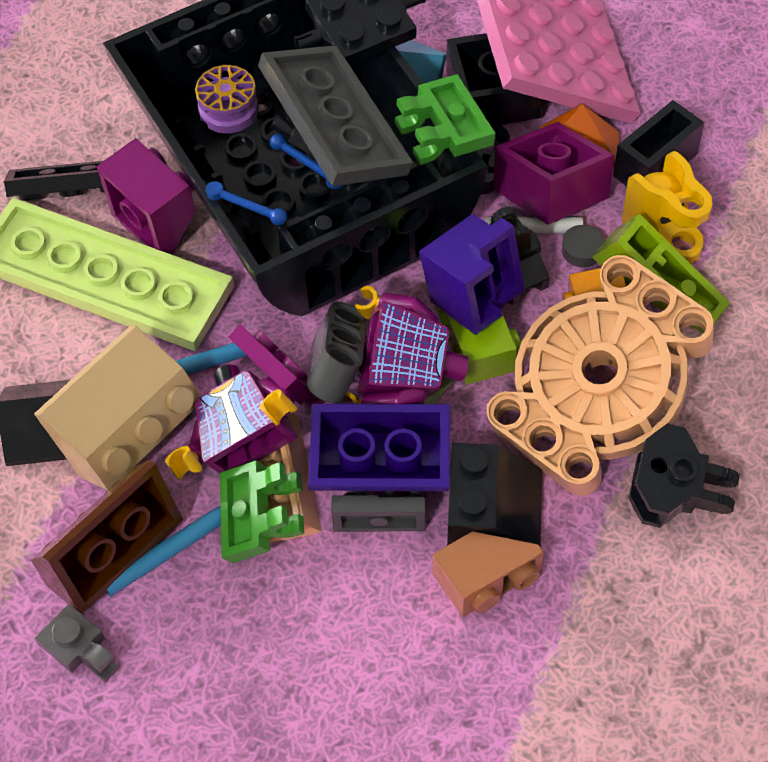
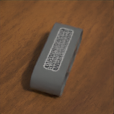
[306,301,366,403]

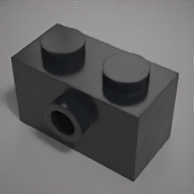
[613,100,704,186]

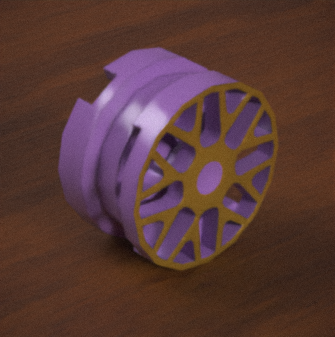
[195,65,258,134]

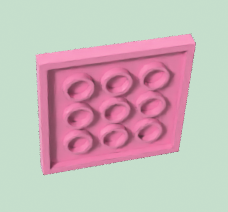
[477,0,641,123]

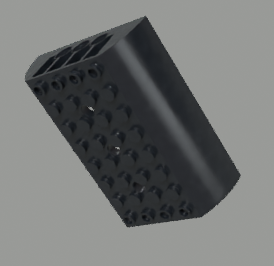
[103,0,487,316]

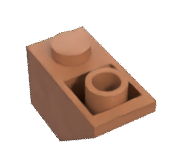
[432,531,544,617]

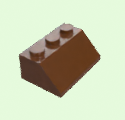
[31,460,183,614]

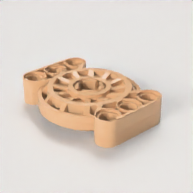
[487,255,714,496]

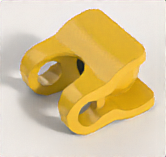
[622,151,713,264]

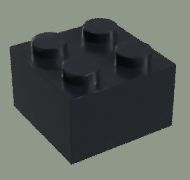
[446,33,542,125]

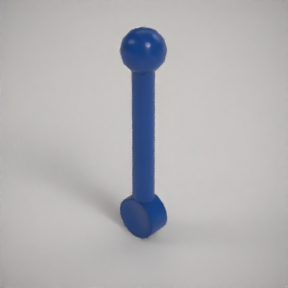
[269,134,342,189]
[206,181,287,225]

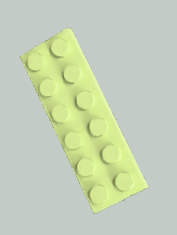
[0,198,235,352]

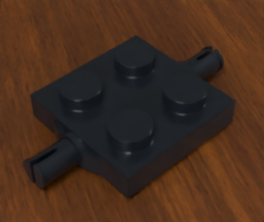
[293,0,427,65]

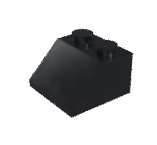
[447,443,542,548]

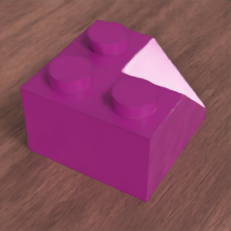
[493,122,614,225]
[96,138,196,255]

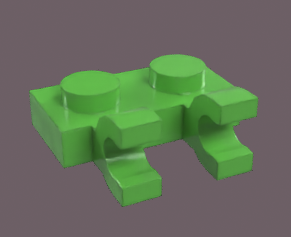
[395,74,496,165]
[219,460,305,563]

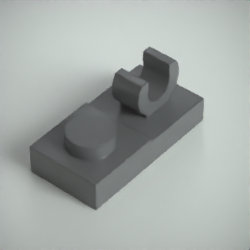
[331,491,425,532]

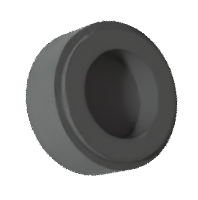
[562,225,605,267]

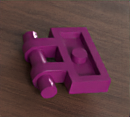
[228,324,324,409]

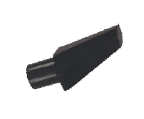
[270,112,314,157]

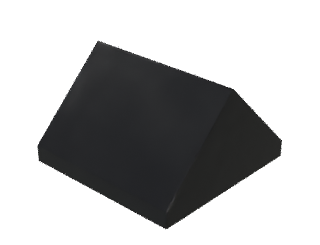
[0,380,70,466]

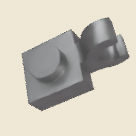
[35,604,119,683]

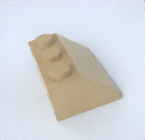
[34,324,201,491]

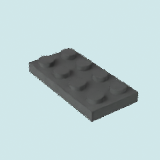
[258,45,413,186]

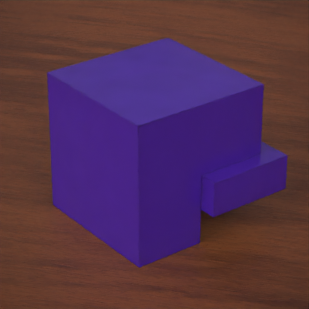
[419,214,525,335]

